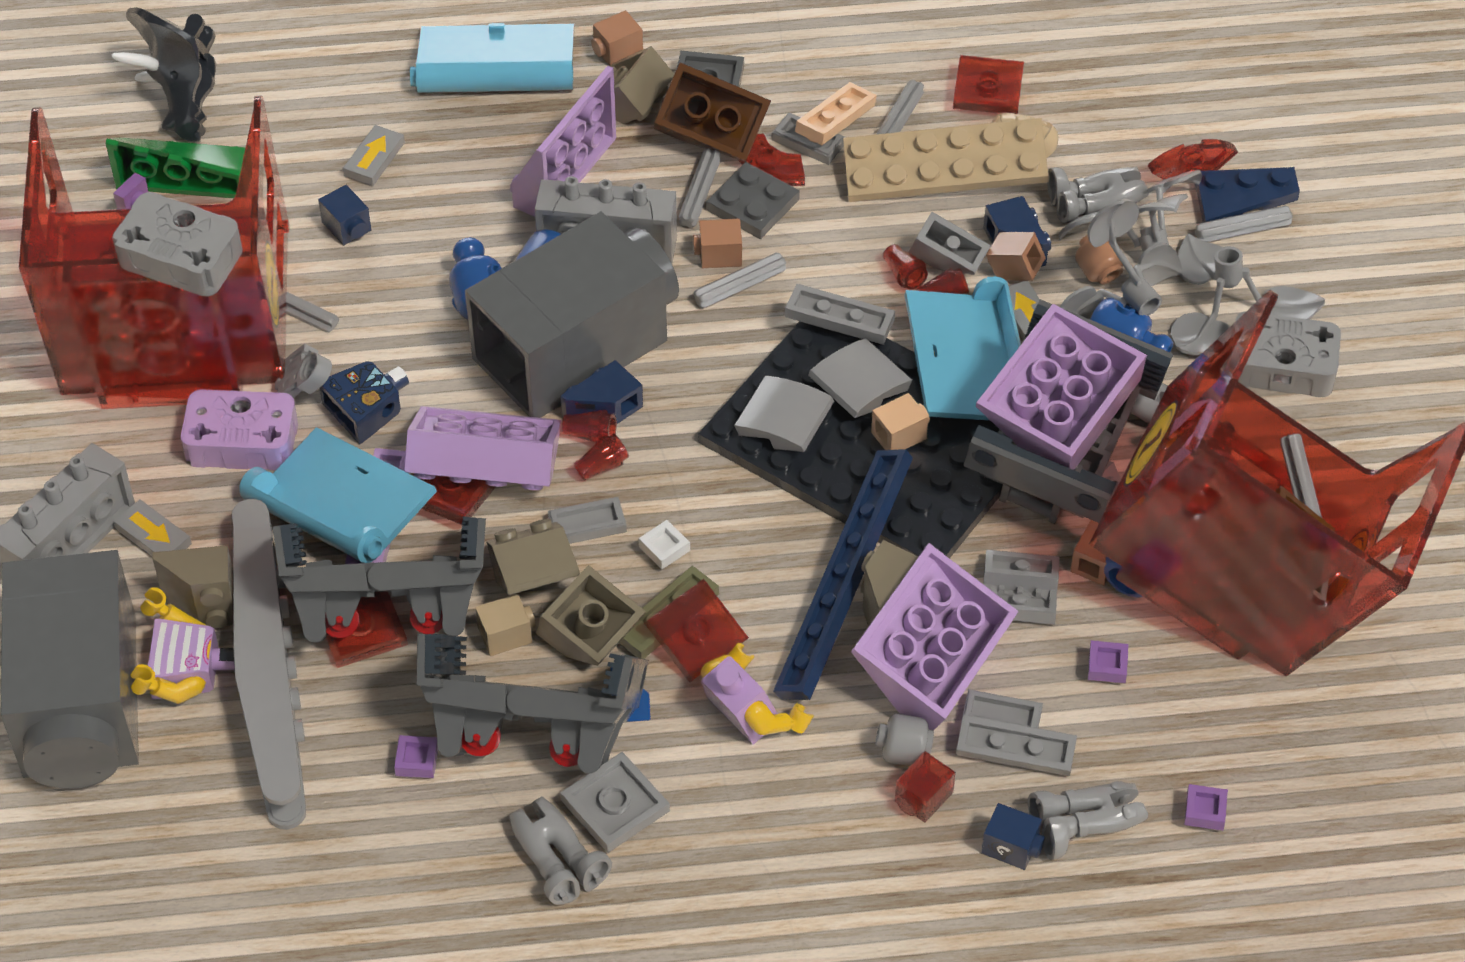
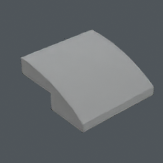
[808,338,912,418]
[734,376,834,452]
[983,550,1060,625]

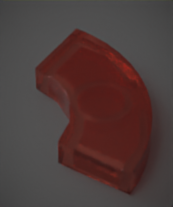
[738,133,805,186]
[1147,139,1239,180]

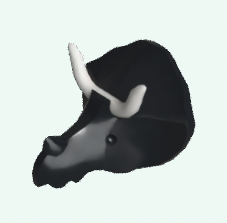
[112,7,216,142]

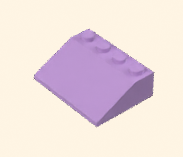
[510,66,616,217]
[976,304,1147,470]
[405,406,562,490]
[851,543,1019,730]

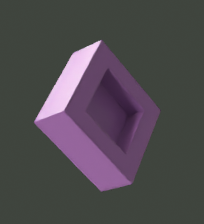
[113,173,148,219]
[1088,640,1128,683]
[394,735,438,778]
[1184,784,1228,831]

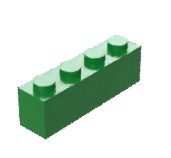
[105,137,255,200]

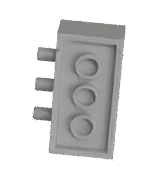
[535,176,677,263]
[0,443,135,575]

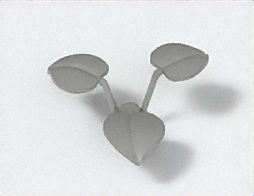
[1058,170,1202,252]
[1060,199,1183,319]
[1171,234,1325,355]

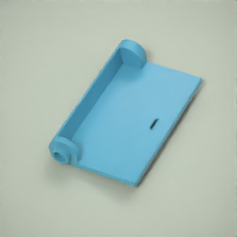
[410,23,574,93]
[904,276,1021,420]
[239,427,437,563]

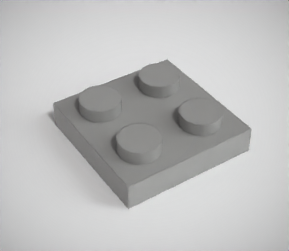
[560,752,670,853]

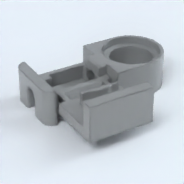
[275,343,332,398]

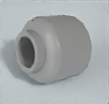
[875,713,934,767]

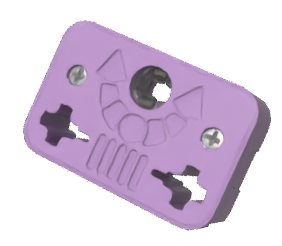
[181,390,298,471]

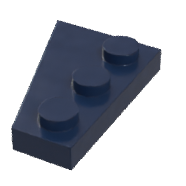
[1195,167,1300,222]

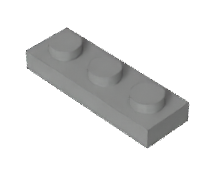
[785,284,895,345]
[956,714,1077,776]

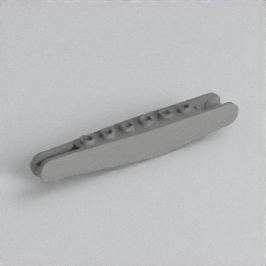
[232,499,306,830]

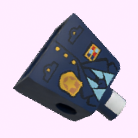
[319,361,409,444]

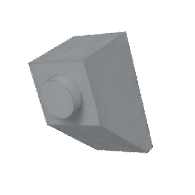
[908,212,991,275]

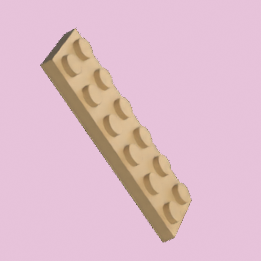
[843,118,1049,202]

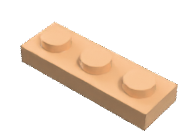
[795,82,877,145]

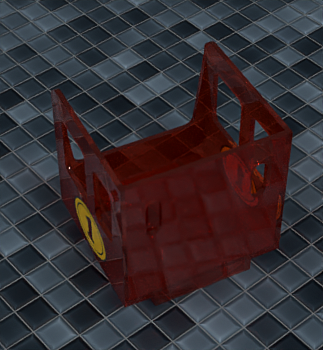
[19,95,290,409]
[1089,290,1465,676]

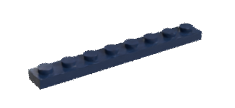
[773,449,913,700]

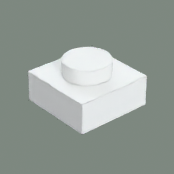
[639,520,690,569]

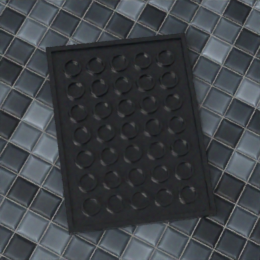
[698,321,1003,559]

